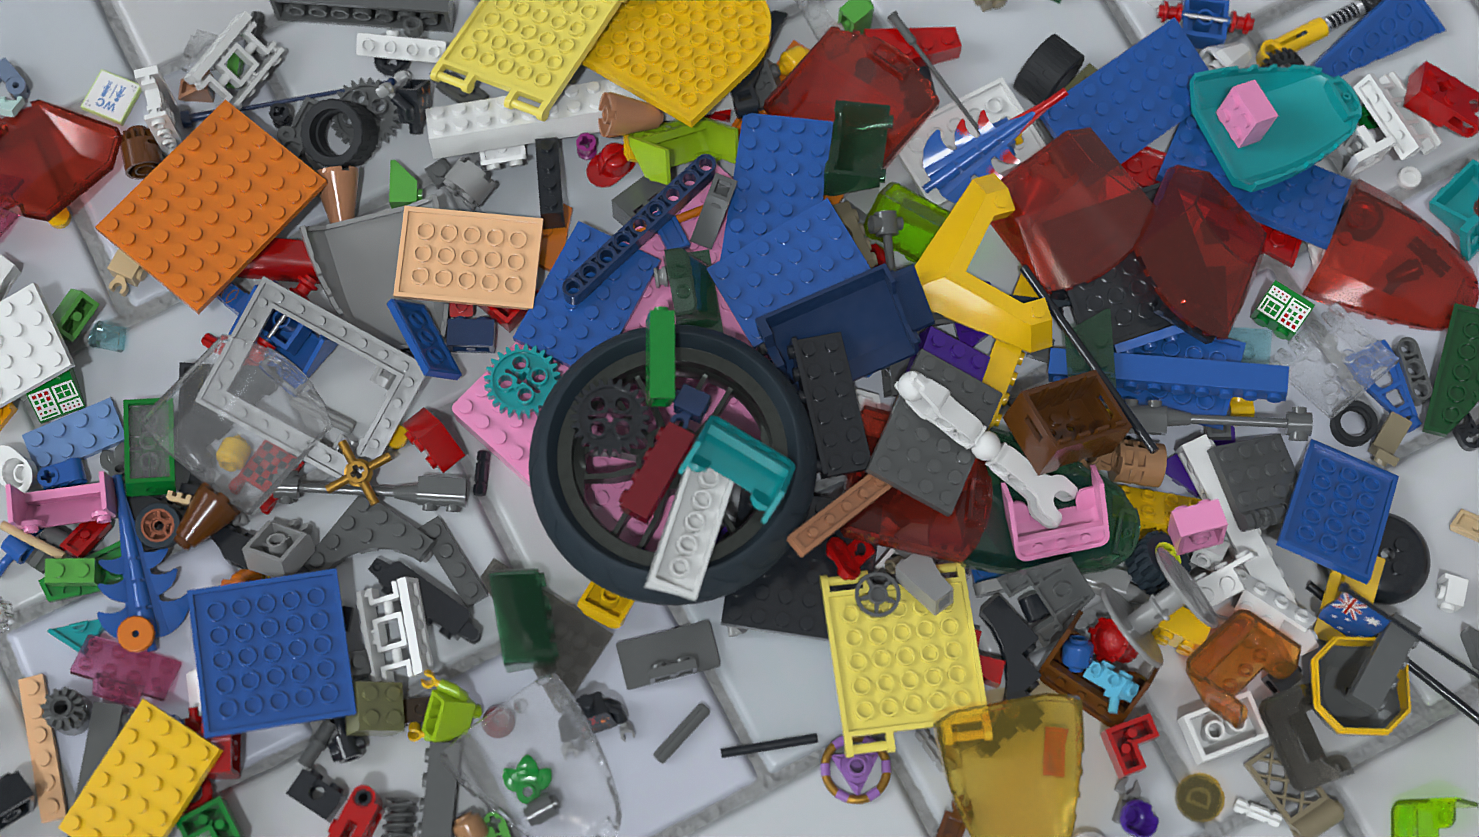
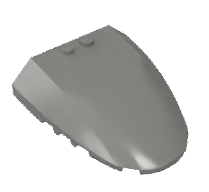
[299,194,448,358]

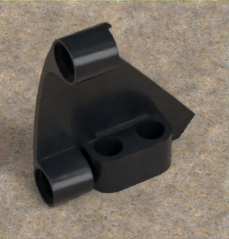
[730,10,788,119]

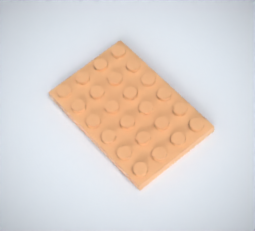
[393,206,544,310]

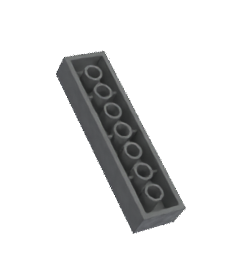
[269,0,456,33]

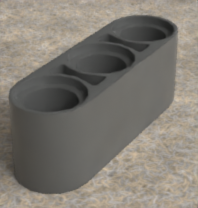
[1392,337,1432,406]

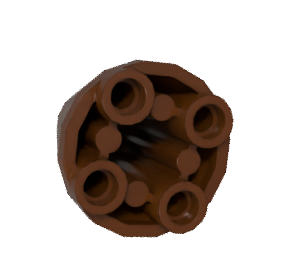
[173,482,241,551]

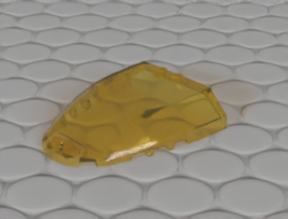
[933,693,1084,837]

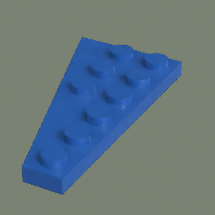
[1310,0,1446,77]

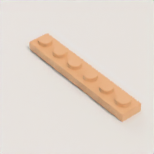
[18,674,68,824]

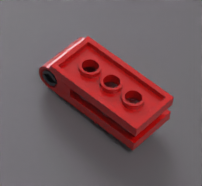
[328,785,385,837]

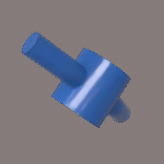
[0,528,45,577]

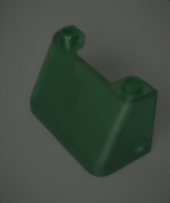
[824,100,894,196]

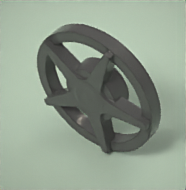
[855,572,901,618]

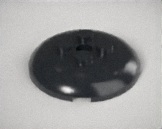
[1374,513,1431,605]

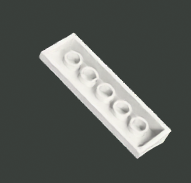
[644,466,734,601]

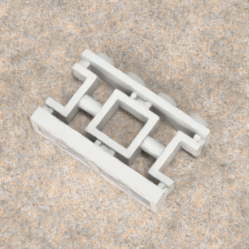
[183,11,285,110]
[134,65,183,157]
[1353,72,1443,160]
[356,577,435,682]

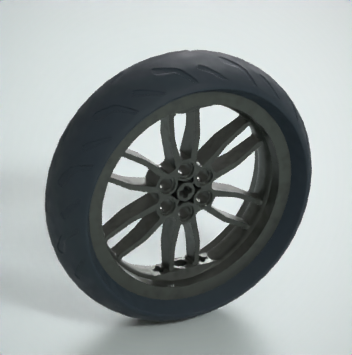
[528,324,817,606]

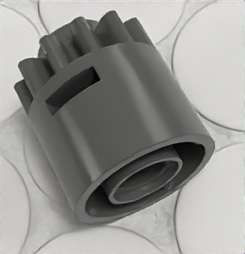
[40,687,93,736]

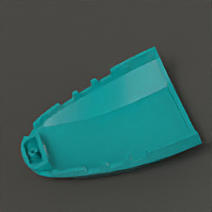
[1189,64,1362,193]

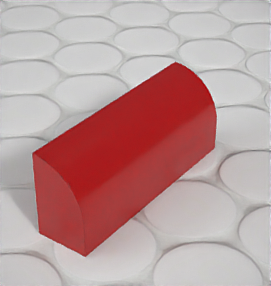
[237,238,320,284]

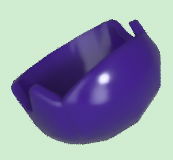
[1120,799,1159,837]

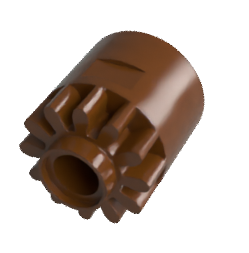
[118,125,164,179]

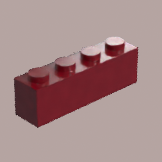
[619,421,695,525]

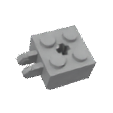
[242,519,315,578]

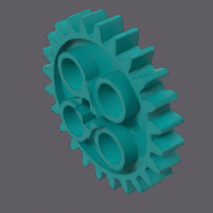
[484,343,561,420]

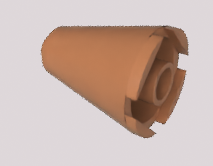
[598,92,664,138]
[317,166,359,224]

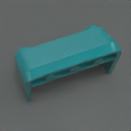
[678,416,795,524]

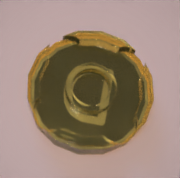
[1175,773,1225,823]

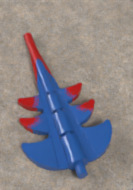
[922,87,1069,203]

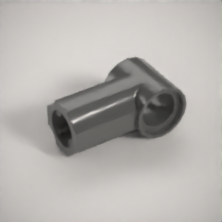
[25,526,70,574]

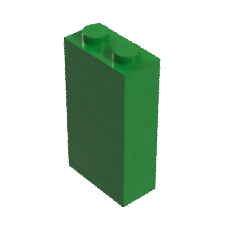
[646,306,675,407]

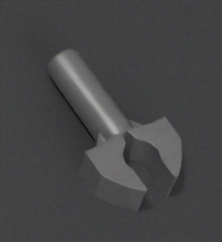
[1112,777,1141,824]

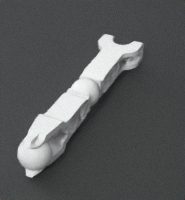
[894,371,1078,529]

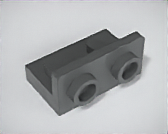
[753,58,789,111]

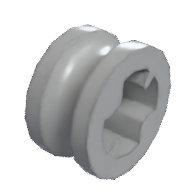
[653,266,668,288]

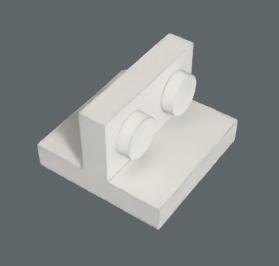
[1341,125,1396,179]

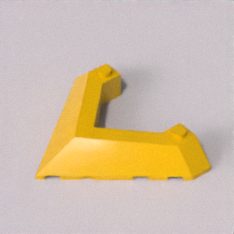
[914,173,1052,353]

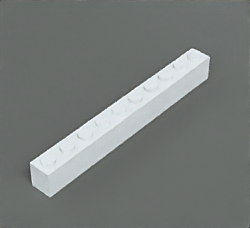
[1176,434,1320,661]

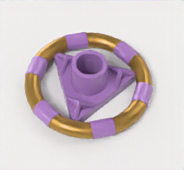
[820,735,892,804]

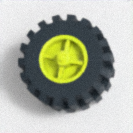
[1125,531,1191,596]

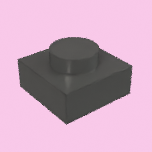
[425,158,451,189]

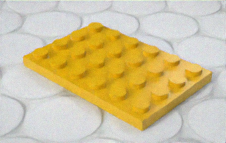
[58,699,223,837]

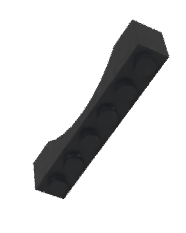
[117,494,254,570]

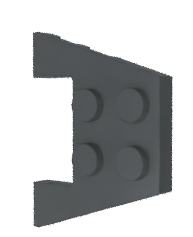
[997,557,1095,648]

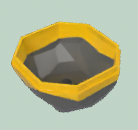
[1310,636,1411,736]

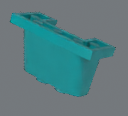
[1429,159,1479,262]

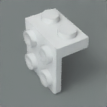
[480,145,527,171]

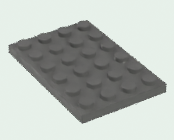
[865,349,1003,517]

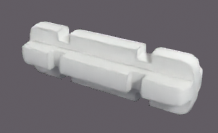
[1233,798,1282,827]

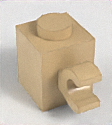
[107,249,148,297]

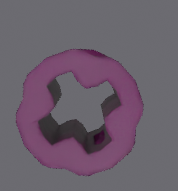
[576,133,597,160]

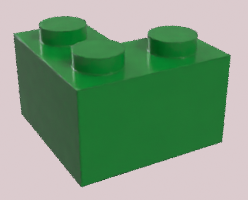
[176,796,245,837]

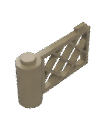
[1244,737,1345,837]

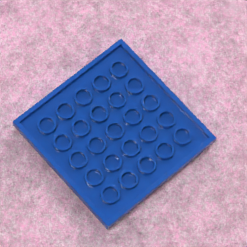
[187,568,356,739]

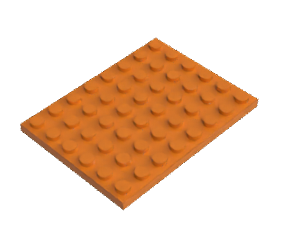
[95,99,327,315]

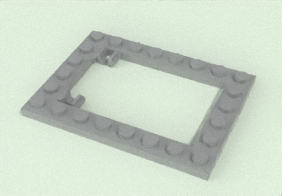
[195,276,426,485]

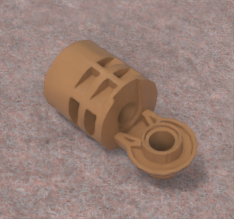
[1073,439,1167,488]

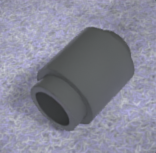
[523,792,561,827]

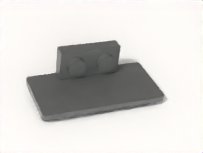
[616,620,720,690]

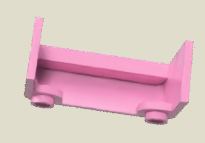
[1001,464,1110,561]
[5,471,118,534]

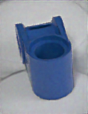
[37,457,88,490]

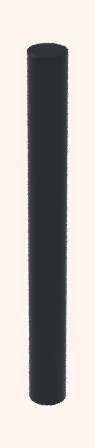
[720,733,818,758]

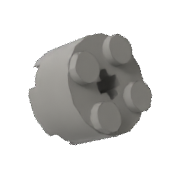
[443,157,496,210]

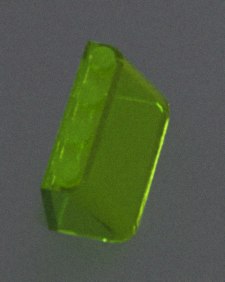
[863,182,950,263]

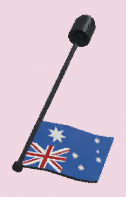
[1318,582,1479,680]

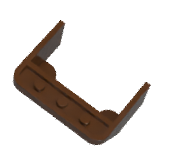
[1038,610,1160,727]

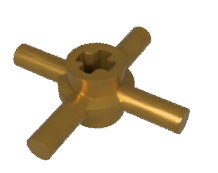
[325,439,393,506]

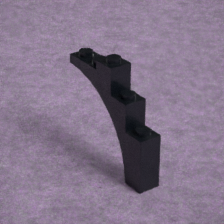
[975,596,1044,757]

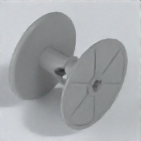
[1101,547,1219,668]

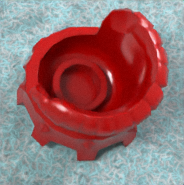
[1088,617,1139,663]

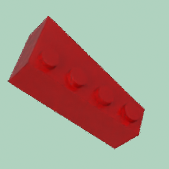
[862,27,962,80]

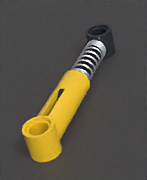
[1256,0,1382,67]

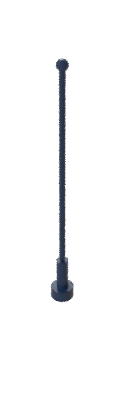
[180,77,396,129]

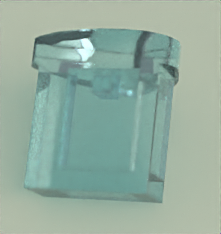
[87,321,126,353]

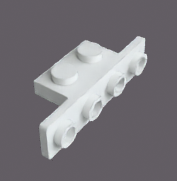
[356,29,447,63]
[1193,550,1259,607]
[1234,567,1316,636]

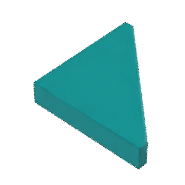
[47,619,105,657]

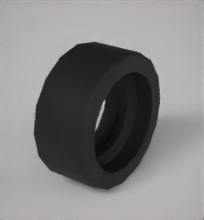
[1330,400,1378,447]

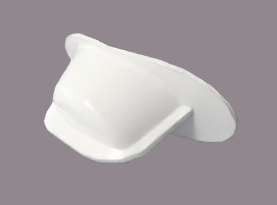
[0,445,39,493]

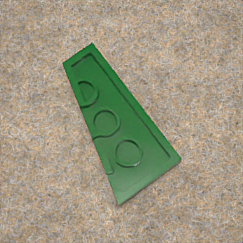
[38,541,123,603]

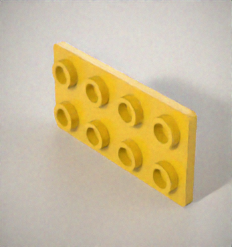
[1112,484,1202,541]
[1314,556,1385,642]

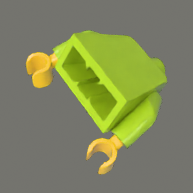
[408,669,482,743]

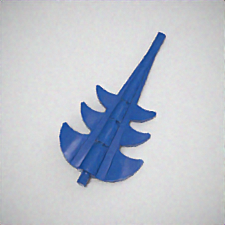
[97,474,189,652]

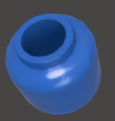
[1061,635,1094,672]

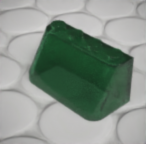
[488,568,559,673]

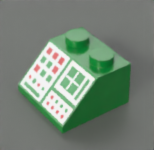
[1250,280,1315,341]
[26,368,86,424]

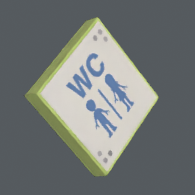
[81,69,142,126]

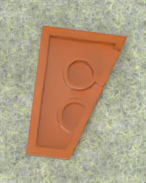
[539,204,573,272]

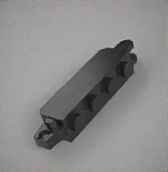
[368,558,482,645]

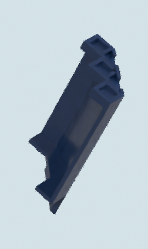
[755,263,935,392]

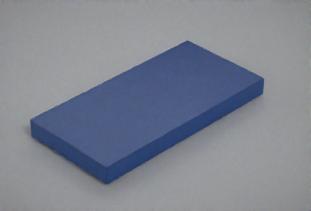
[387,299,462,380]

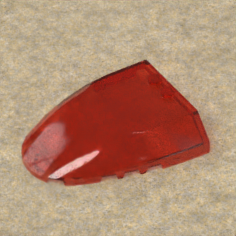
[1302,179,1479,331]

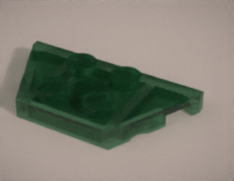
[1065,309,1117,390]

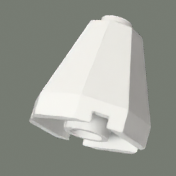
[1199,42,1252,70]

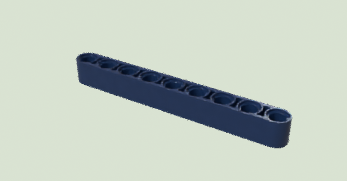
[562,154,716,305]

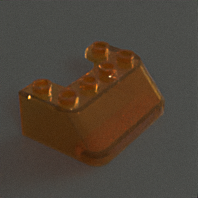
[1185,609,1302,729]

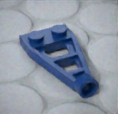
[1344,339,1422,434]

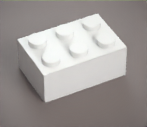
[1177,691,1270,766]

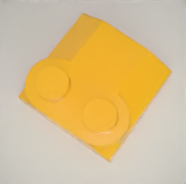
[577,581,635,629]

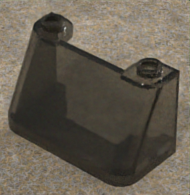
[1258,683,1355,792]

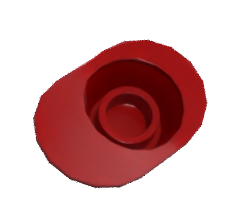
[586,143,635,188]

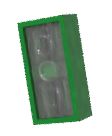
[123,397,176,497]

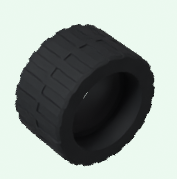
[1014,34,1085,105]
[300,98,378,169]

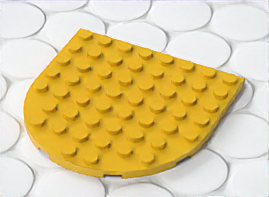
[581,0,772,128]

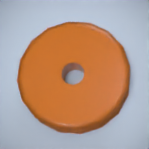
[117,616,155,653]

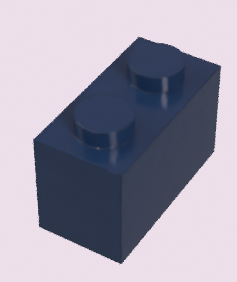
[446,316,496,353]

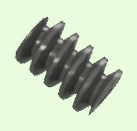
[381,797,416,837]

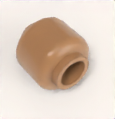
[452,810,489,837]

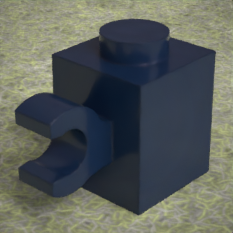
[670,384,711,430]

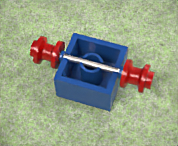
[1157,0,1254,49]
[248,274,319,364]

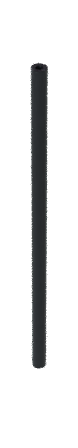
[1020,265,1159,454]
[1306,581,1479,725]

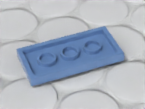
[22,397,124,474]

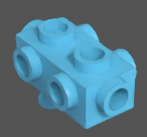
[1083,660,1140,714]

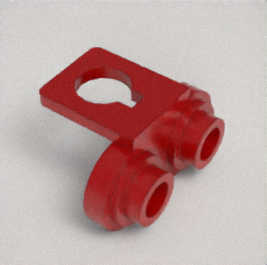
[826,533,875,580]

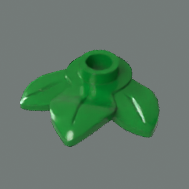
[502,754,552,804]

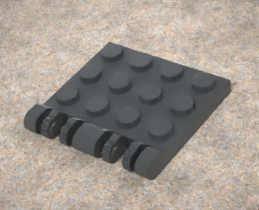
[1207,434,1298,532]

